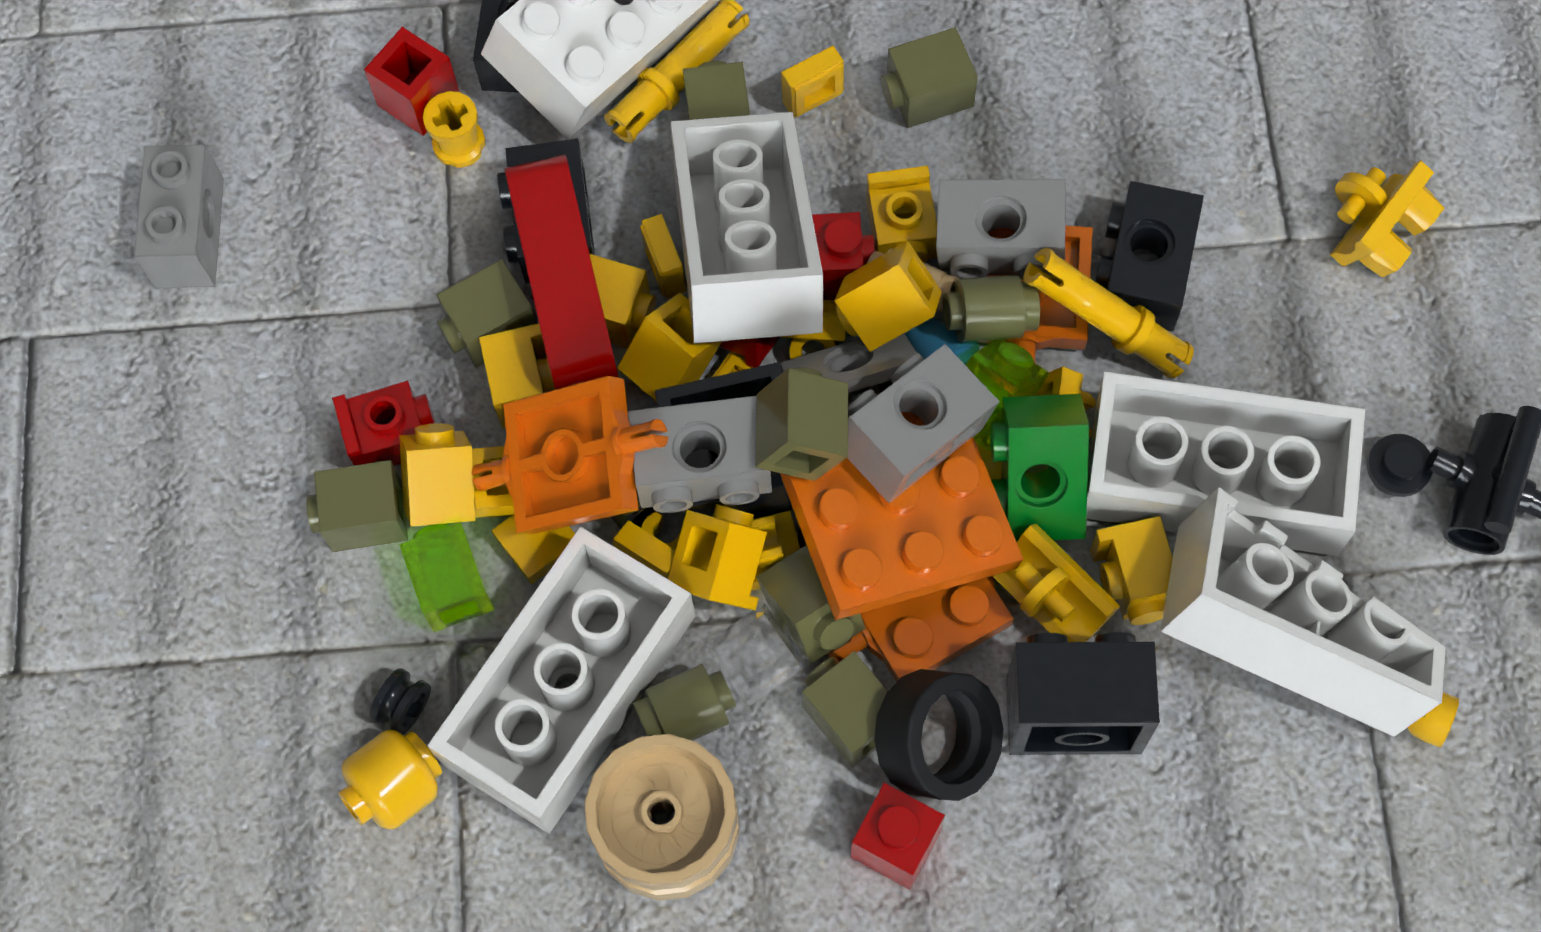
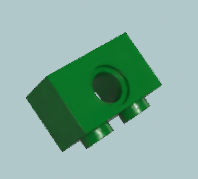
[990,394,1089,542]

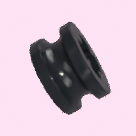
[369,668,431,735]

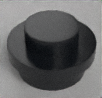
[1367,434,1433,497]

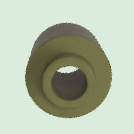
[943,275,1040,343]
[633,663,736,741]

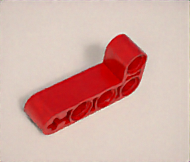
[505,154,619,390]

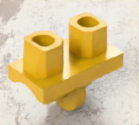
[1330,160,1445,277]
[993,524,1121,642]

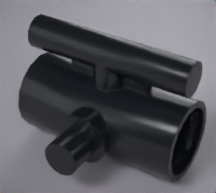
[1426,406,1541,555]

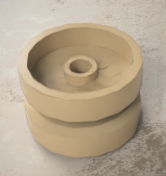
[585,734,740,901]

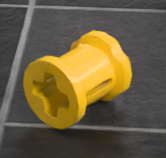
[423,91,486,168]

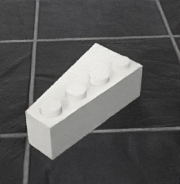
[1160,487,1446,737]

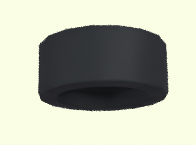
[874,669,1004,801]

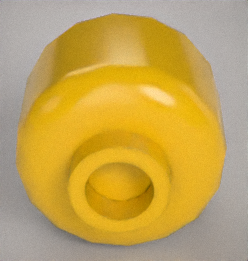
[338,730,442,829]

